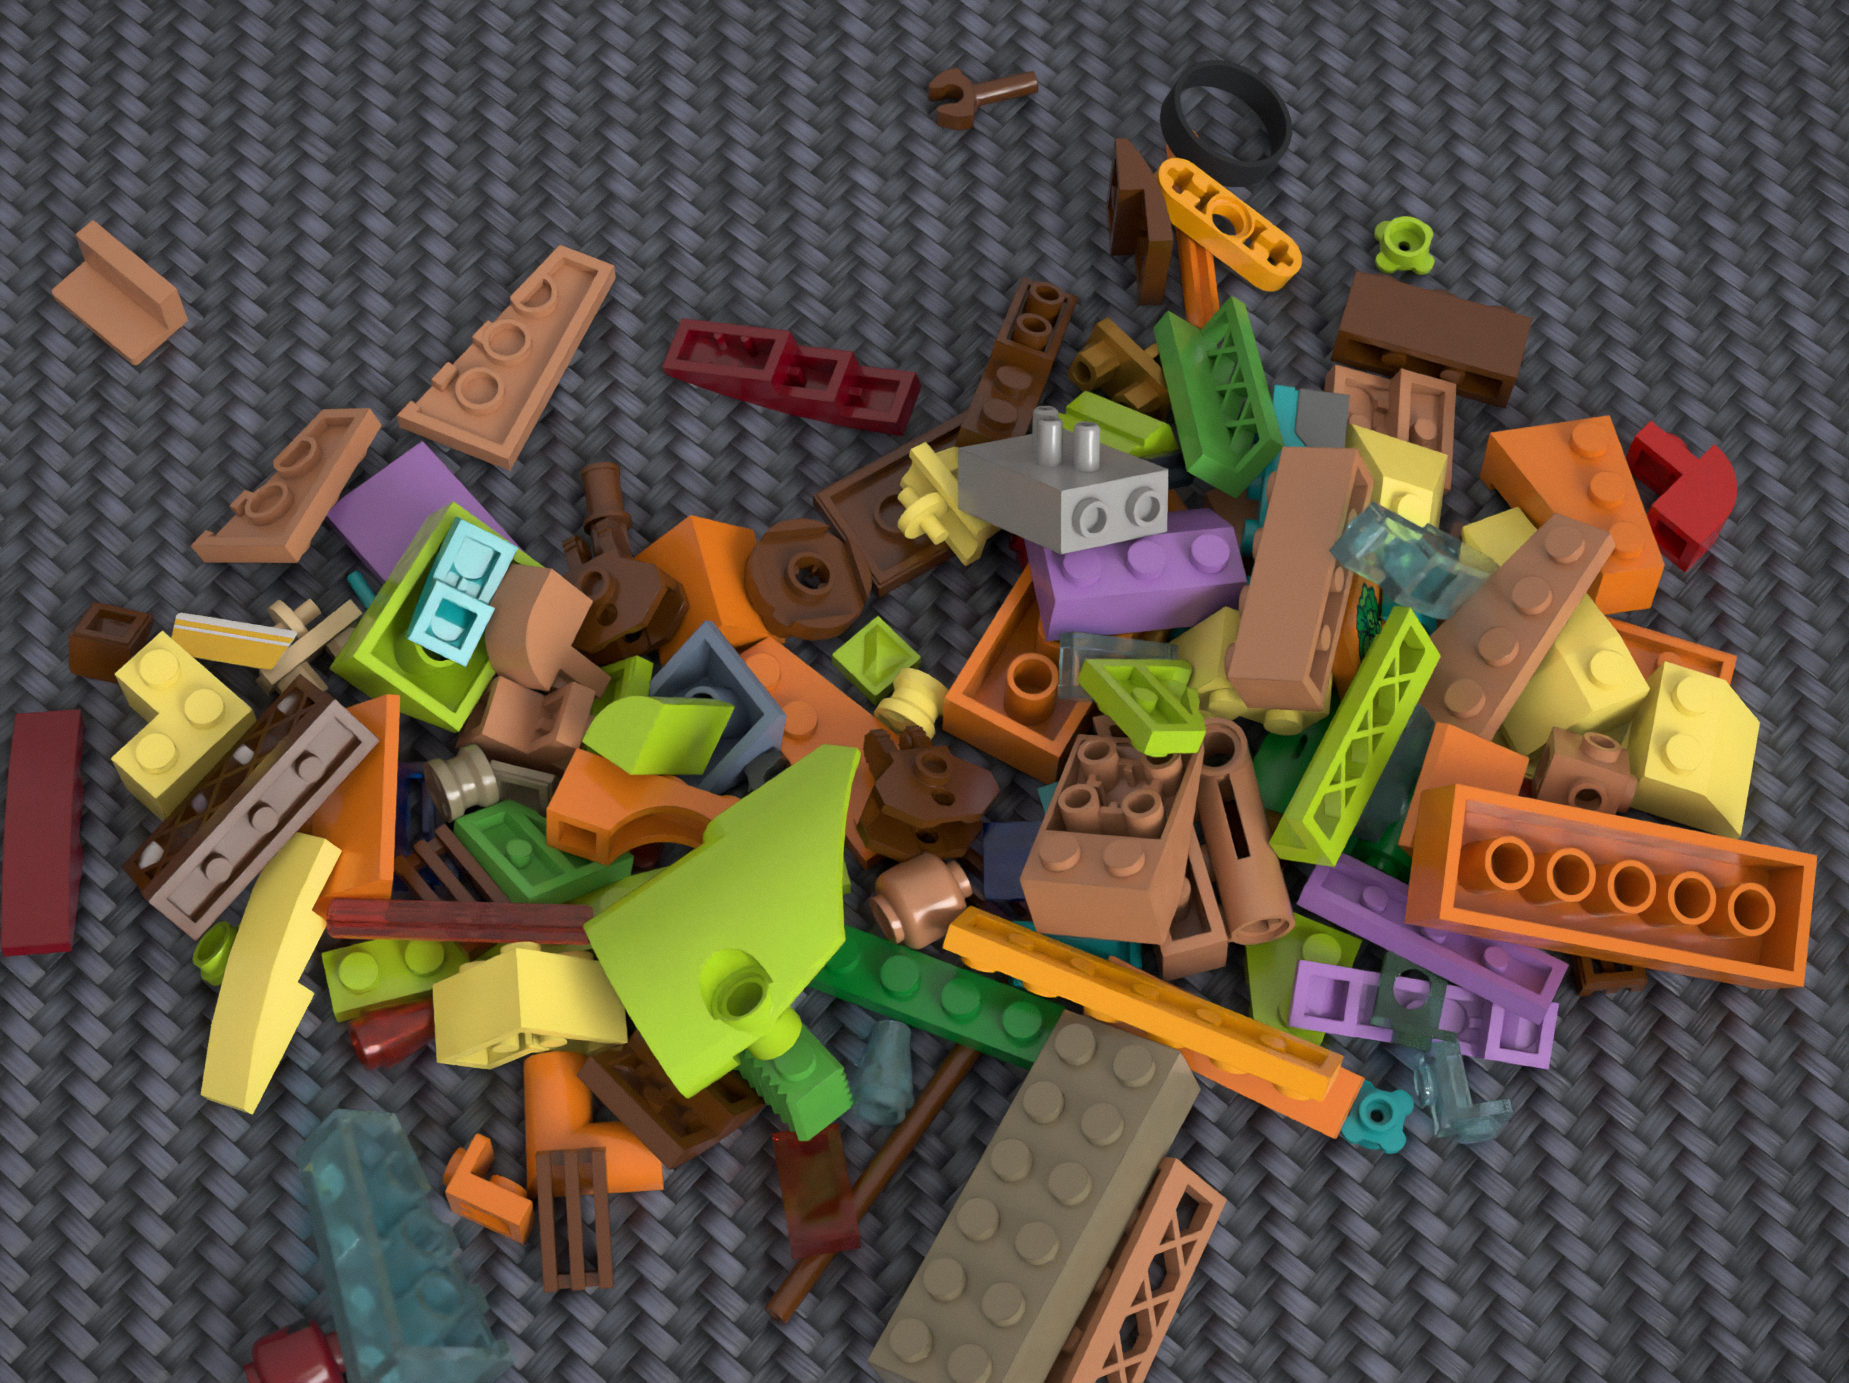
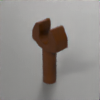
[928,68,1038,130]

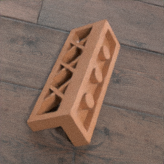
[1044,1157,1227,1383]

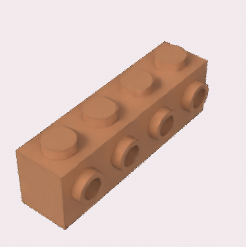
[1225,447,1375,712]
[1093,715,1233,981]

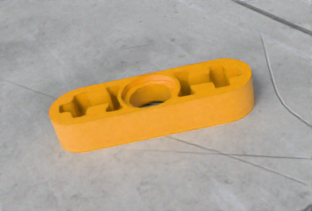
[1153,158,1302,292]

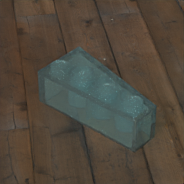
[295,1108,516,1383]

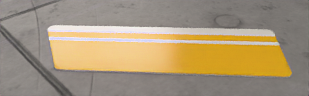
[171,613,297,670]

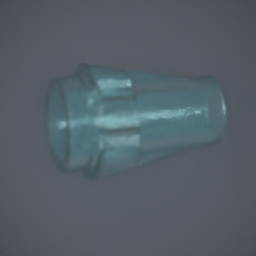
[849,1020,914,1126]

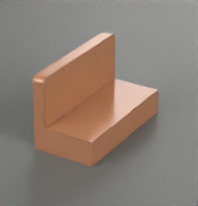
[52,220,188,365]

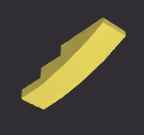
[201,832,342,1115]

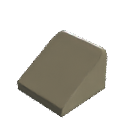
[490,760,562,818]

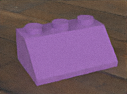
[1024,508,1247,641]

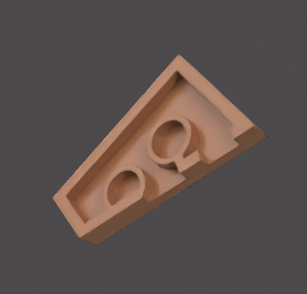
[191,408,382,563]

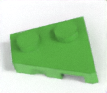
[453,799,634,918]

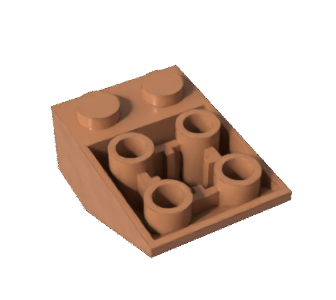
[1020,734,1204,945]

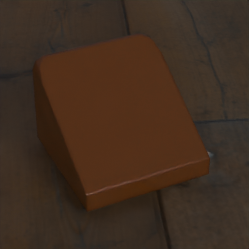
[68,602,153,684]

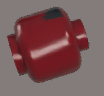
[243,1317,354,1383]

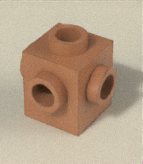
[1531,726,1637,815]

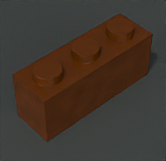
[1330,270,1533,409]

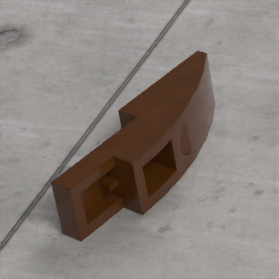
[955,277,1079,448]

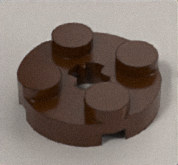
[744,518,872,640]

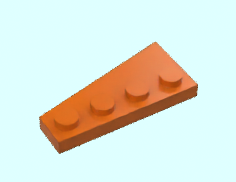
[739,636,900,871]

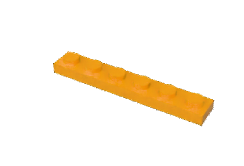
[942,905,1344,1103]

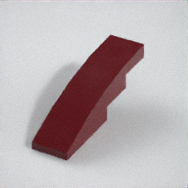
[662,318,922,436]
[1,709,85,957]

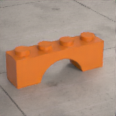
[546,748,741,866]

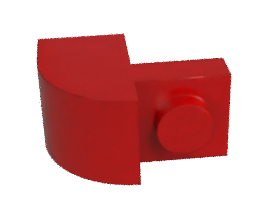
[1625,421,1737,573]

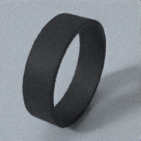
[1160,60,1292,187]

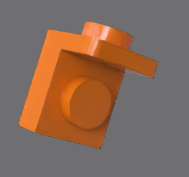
[442,1133,537,1245]

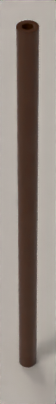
[764,974,1027,1325]

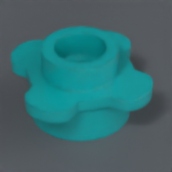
[1340,1080,1414,1154]

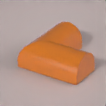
[523,1051,664,1199]

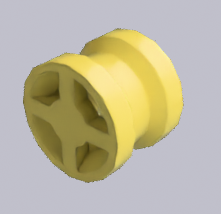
[874,668,949,740]

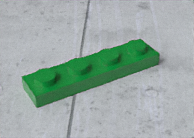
[807,924,1067,1071]

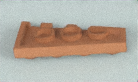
[397,245,616,471]

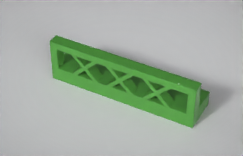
[1153,296,1285,499]

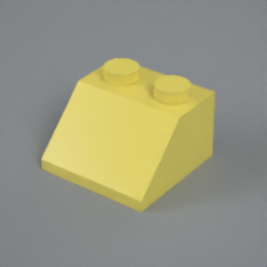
[1627,661,1760,839]

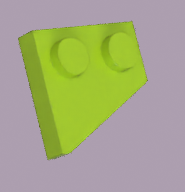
[1077,659,1206,757]
[1243,912,1362,1046]

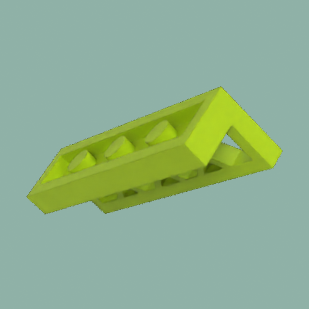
[1269,606,1441,867]

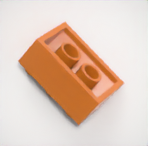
[298,694,400,928]

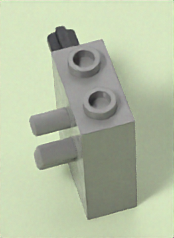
[958,406,1196,554]

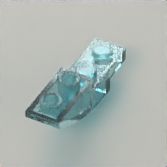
[1329,501,1500,620]

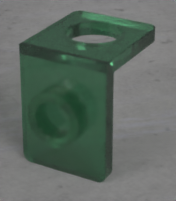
[1370,951,1458,1051]

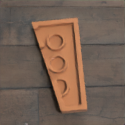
[1409,513,1616,741]

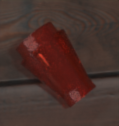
[347,995,435,1072]

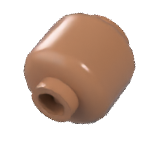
[869,851,972,950]

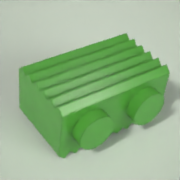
[734,1022,854,1141]

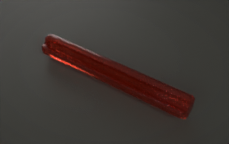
[326,898,594,945]

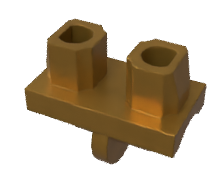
[1067,317,1172,423]

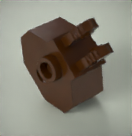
[562,517,690,667]
[856,725,1001,863]

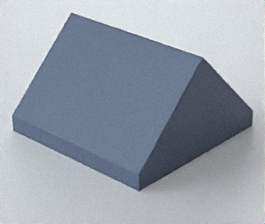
[649,620,787,795]

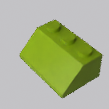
[329,501,545,733]

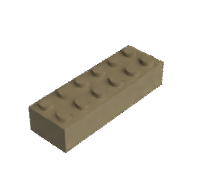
[867,1009,1201,1383]

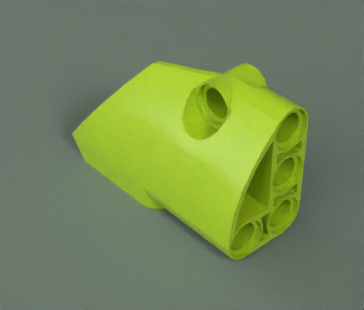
[583,744,861,1099]

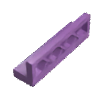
[1297,852,1569,1025]

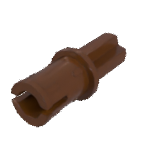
[581,462,633,558]

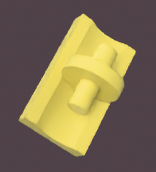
[898,442,1002,566]

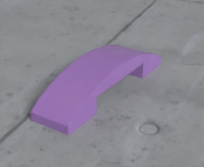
[1286,959,1559,1070]

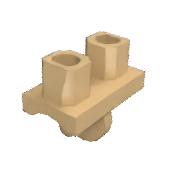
[256,599,363,695]

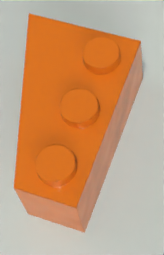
[1479,415,1665,615]

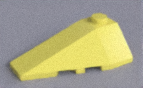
[1461,507,1650,761]

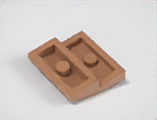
[1324,364,1456,495]

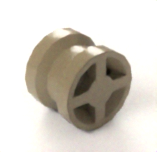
[423,743,499,823]

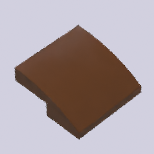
[1106,138,1173,306]
[576,1029,765,1170]

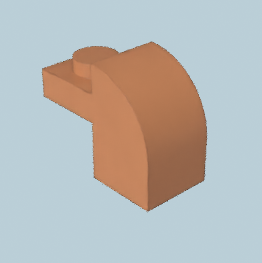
[485,563,612,700]
[455,676,596,777]

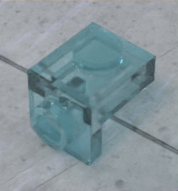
[1414,1039,1513,1144]

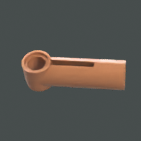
[1196,717,1296,945]

